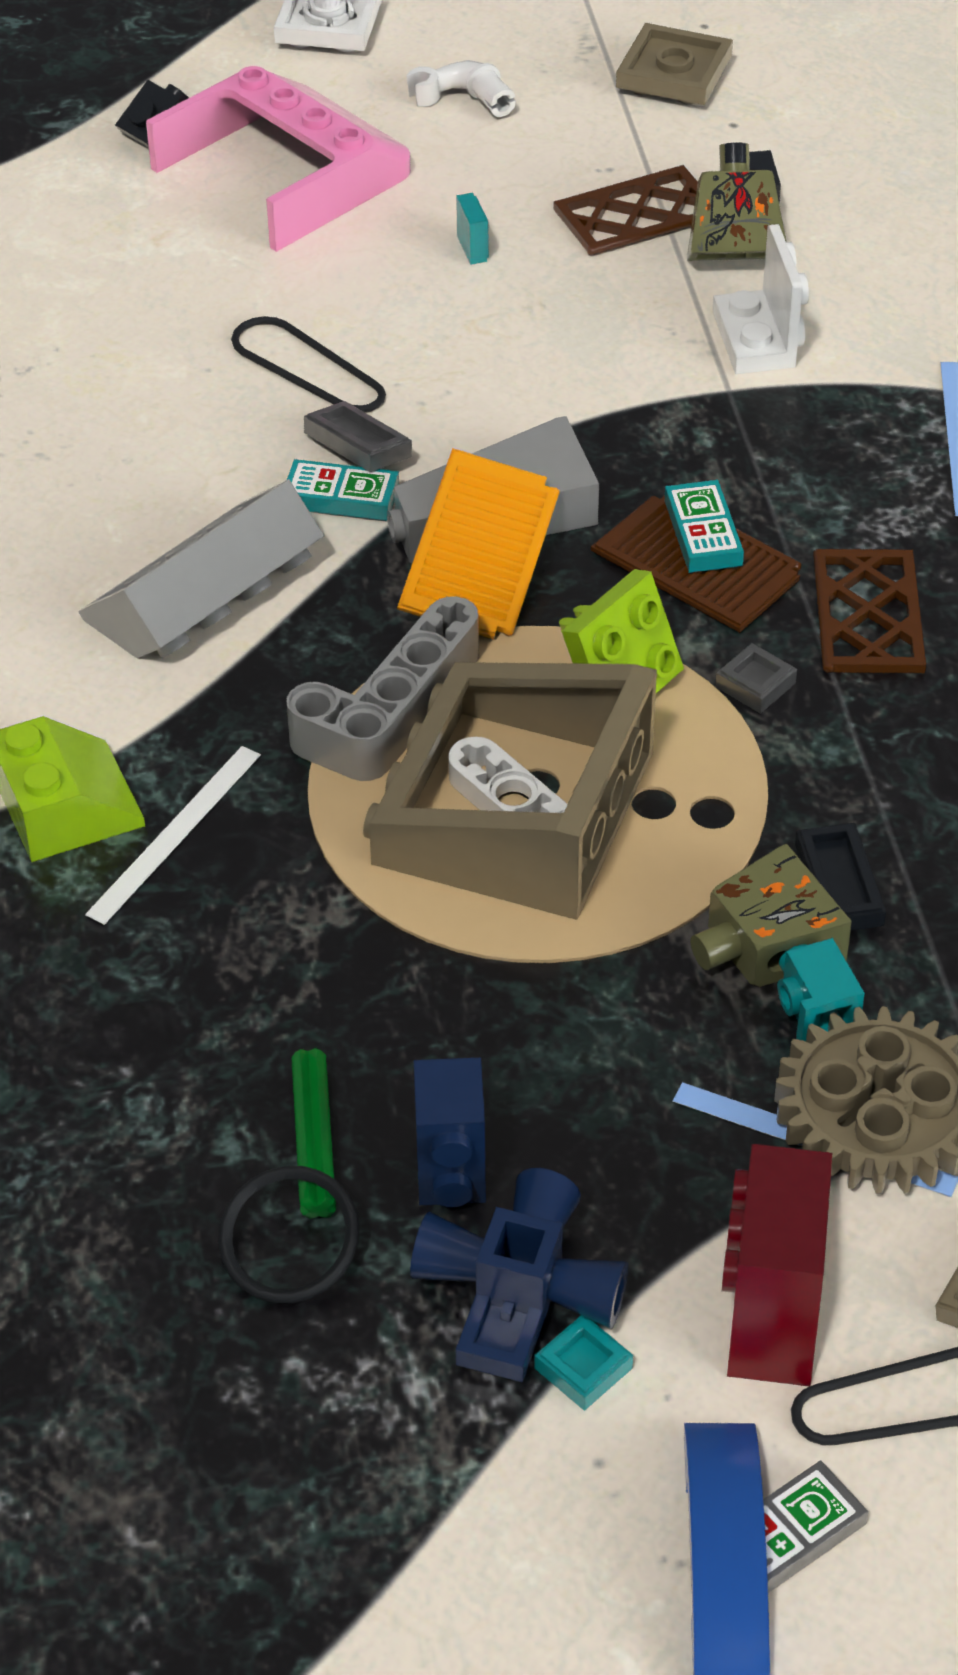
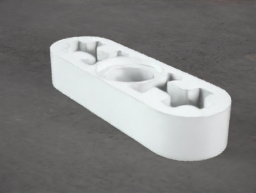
[449,737,567,813]

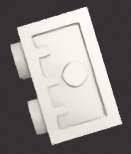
[713,224,809,375]

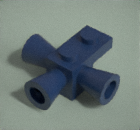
[410,1168,628,1383]

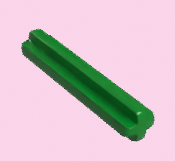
[291,1048,336,1219]

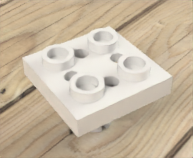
[274,0,382,52]

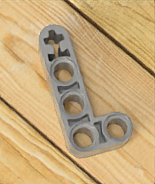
[287,596,479,781]

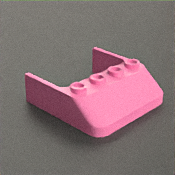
[146,66,410,252]

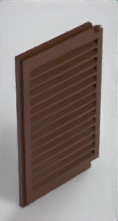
[591,495,802,633]

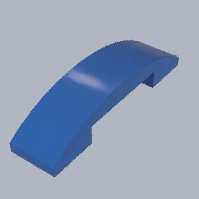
[684,1423,770,1675]

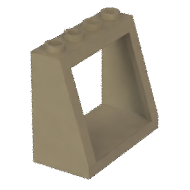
[363,662,657,920]

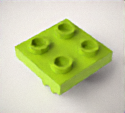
[559,569,684,693]

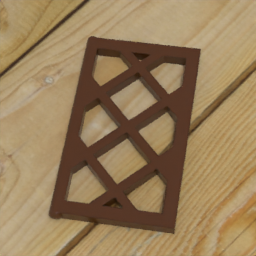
[553,165,698,256]
[813,549,926,673]

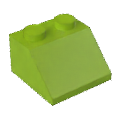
[0,716,145,862]

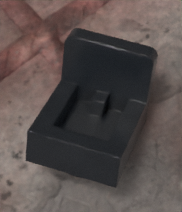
[115,80,189,149]

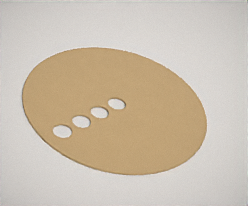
[308,626,768,963]

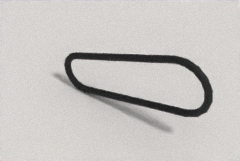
[231,316,386,412]
[791,1347,958,1445]

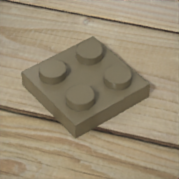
[616,23,733,105]

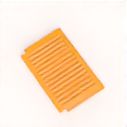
[397,448,560,639]

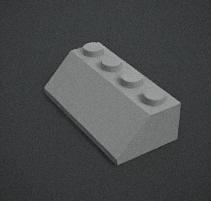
[78,479,324,658]

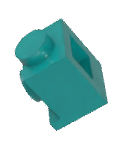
[777,938,865,1042]

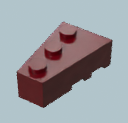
[721,1144,833,1387]

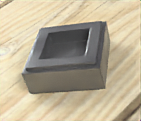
[715,643,797,714]

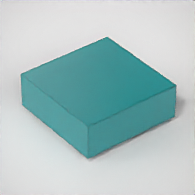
[456,193,489,265]
[534,1315,633,1411]

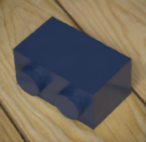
[414,1057,486,1207]

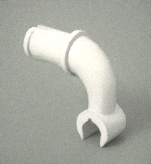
[406,60,516,117]

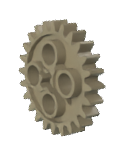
[774,1006,958,1194]

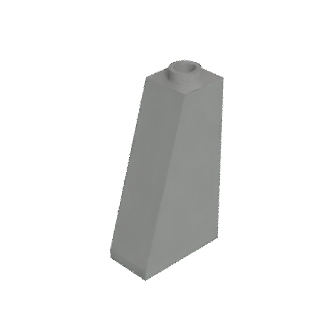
[387,416,599,563]

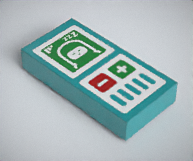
[287,459,399,521]
[664,480,744,573]

